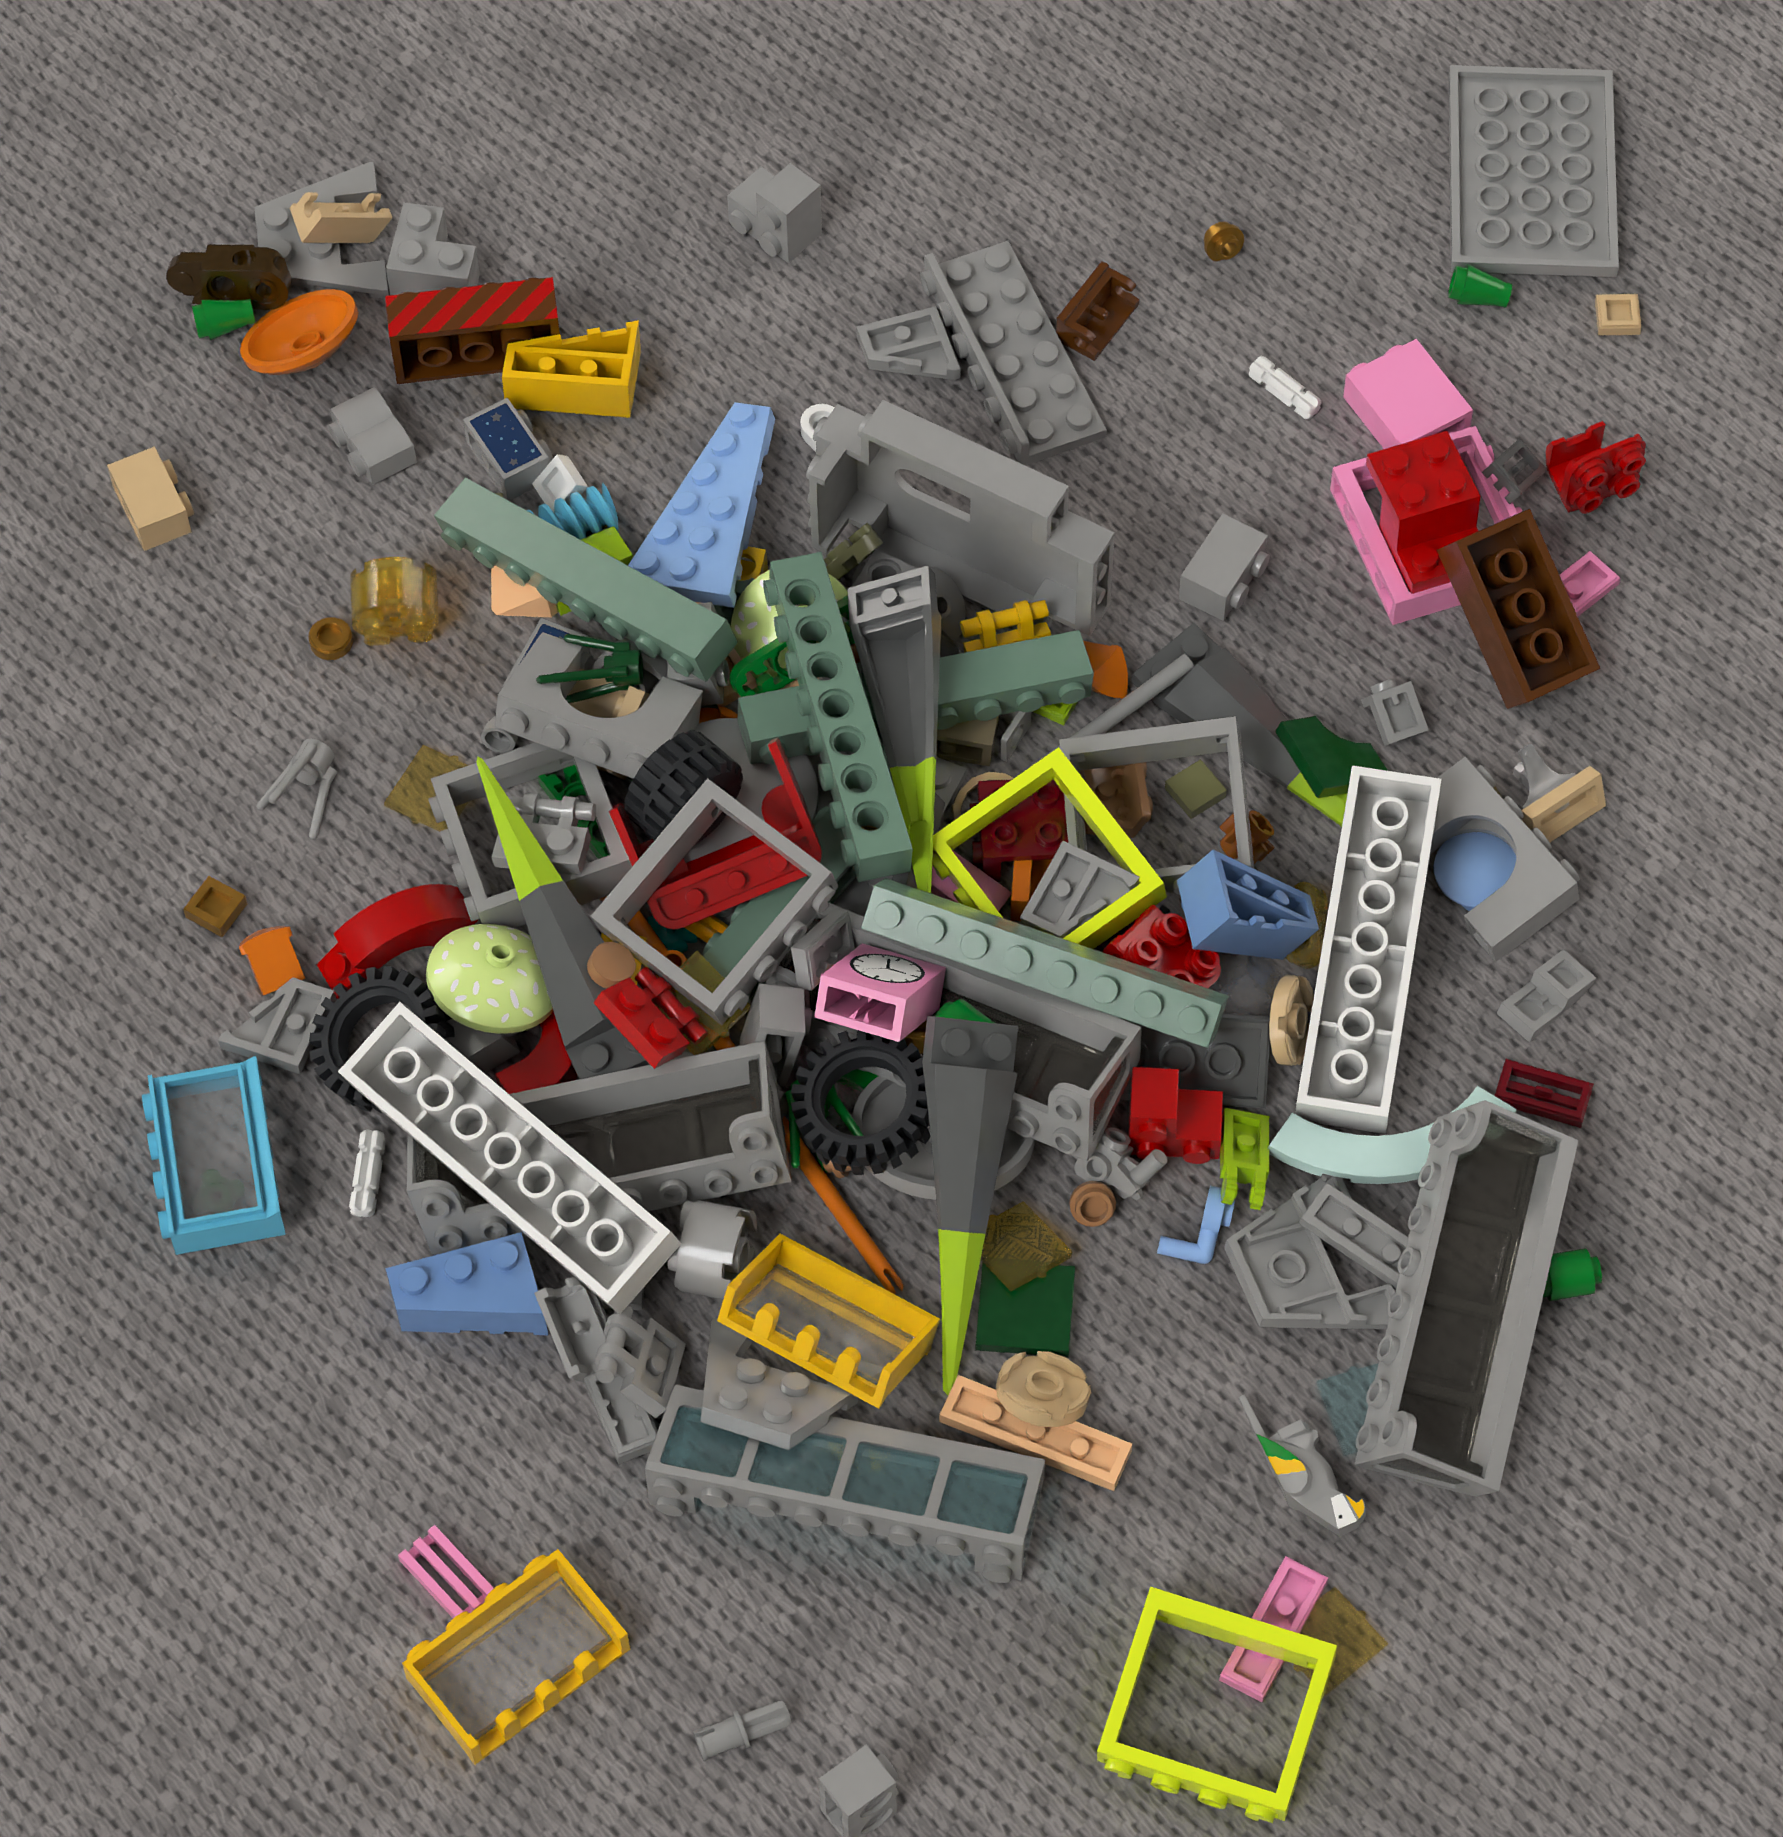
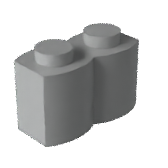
[328,387,417,485]

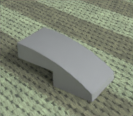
[1497,949,1596,1043]

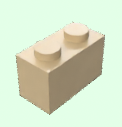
[107,447,194,551]

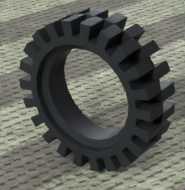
[309,966,455,1113]
[791,1030,931,1175]

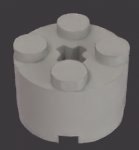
[668,1200,757,1300]

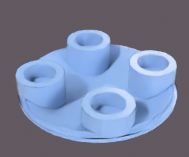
[1433,832,1516,911]

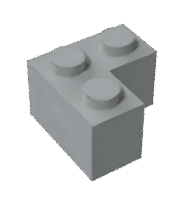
[727,163,822,263]
[386,202,480,295]

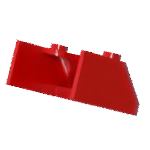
[609,737,822,929]

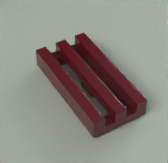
[1495,1059,1594,1128]

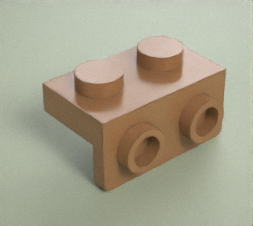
[1080,762,1153,838]

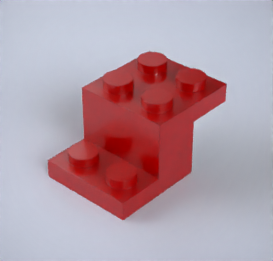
[1366,431,1481,594]

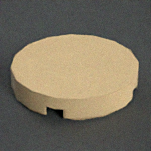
[1269,975,1314,1066]
[996,1351,1091,1427]

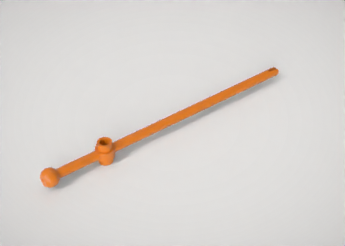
[599,896,904,1295]

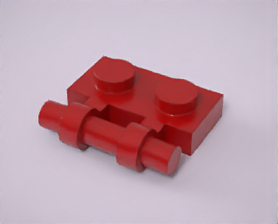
[593,967,708,1069]

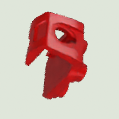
[1546,421,1646,514]
[1103,905,1221,989]

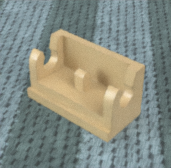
[290,192,392,243]

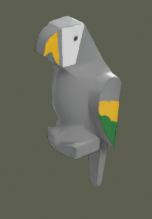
[1239,1394,1366,1537]

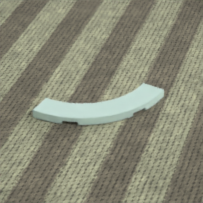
[1268,1086,1517,1184]

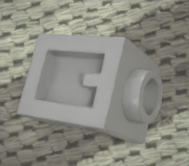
[1361,678,1429,746]

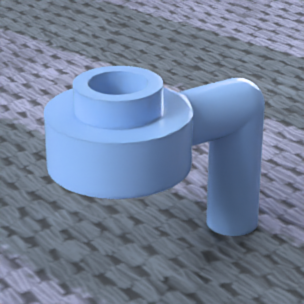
[1157,1185,1235,1264]

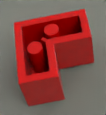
[1128,1067,1223,1164]

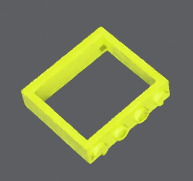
[932,747,1167,949]
[1097,1586,1337,1823]

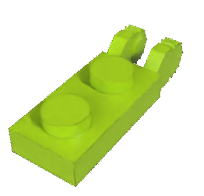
[1220,1108,1269,1210]

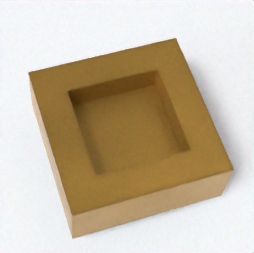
[183,876,247,937]

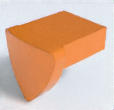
[1083,641,1128,699]
[239,926,305,996]

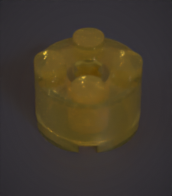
[350,557,439,646]

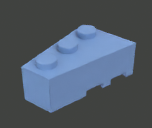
[1177,850,1319,960]
[385,1232,548,1335]

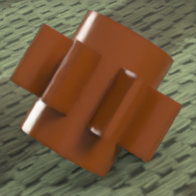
[1219,810,1275,864]

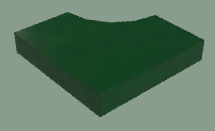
[1275,716,1388,798]

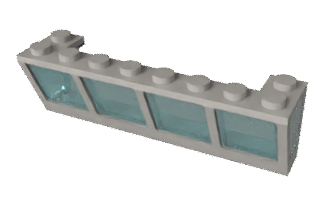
[645,1385,1045,1583]

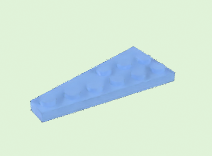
[628,402,775,608]

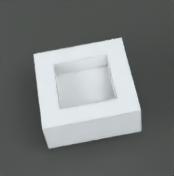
[532,454,588,512]

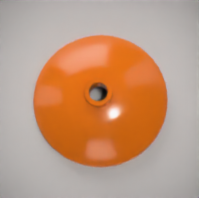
[240,289,358,375]

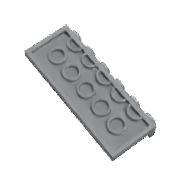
[920,241,1107,465]

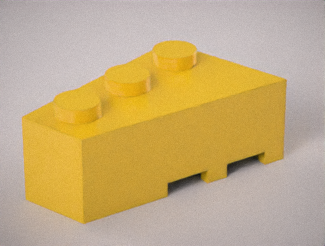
[502,320,641,418]

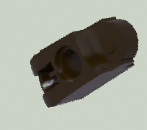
[166,244,292,310]

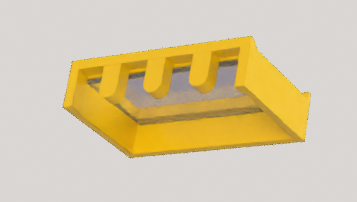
[717,1233,940,1409]
[402,1549,630,1765]

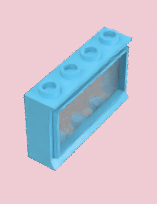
[142,1056,286,1255]

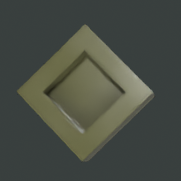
[1165,759,1227,819]

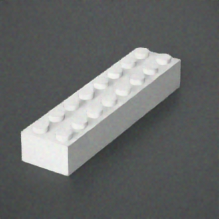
[1296,766,1441,1134]
[338,1002,681,1314]

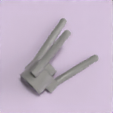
[256,738,337,839]

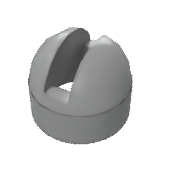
[481,716,518,753]

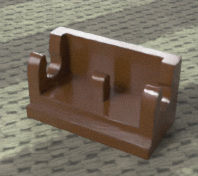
[1056,261,1140,361]

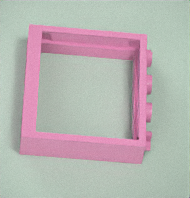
[1330,426,1522,625]

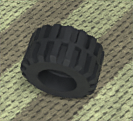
[625,730,743,845]

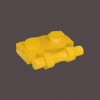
[960,600,1051,653]

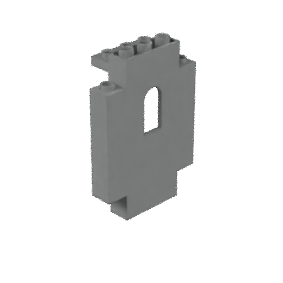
[806,400,1115,636]

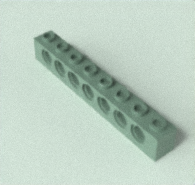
[763,552,913,882]

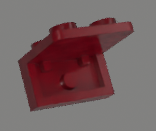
[969,779,1068,882]

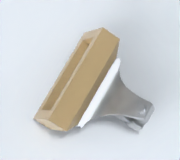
[1513,744,1606,843]

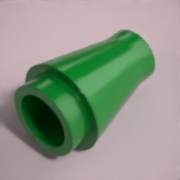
[1448,264,1512,308]
[192,299,255,341]

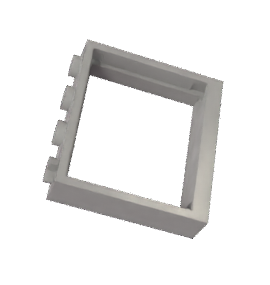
[1059,716,1254,895]
[428,742,632,928]
[590,778,839,1025]

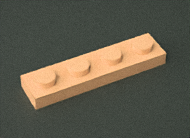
[939,1375,1132,1491]

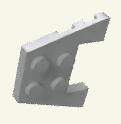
[254,162,389,299]
[1224,1173,1395,1329]
[700,1317,882,1450]

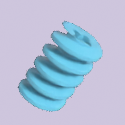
[527,482,619,540]

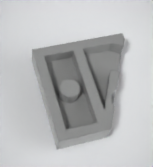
[856,306,960,380]
[1020,841,1140,938]
[218,978,336,1074]

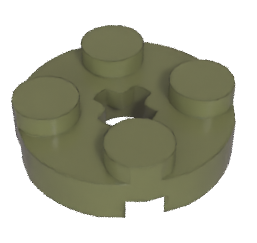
[824,522,883,581]

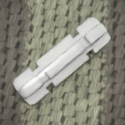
[1249,356,1321,420]
[349,1130,386,1217]

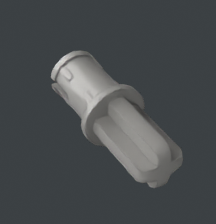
[693,1701,791,1761]

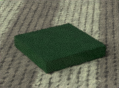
[975,1259,1075,1358]

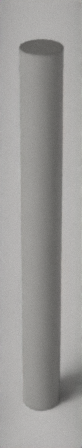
[1044,653,1195,757]

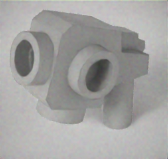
[1072,1128,1167,1201]

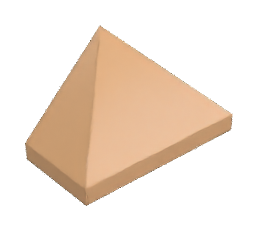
[491,566,558,617]

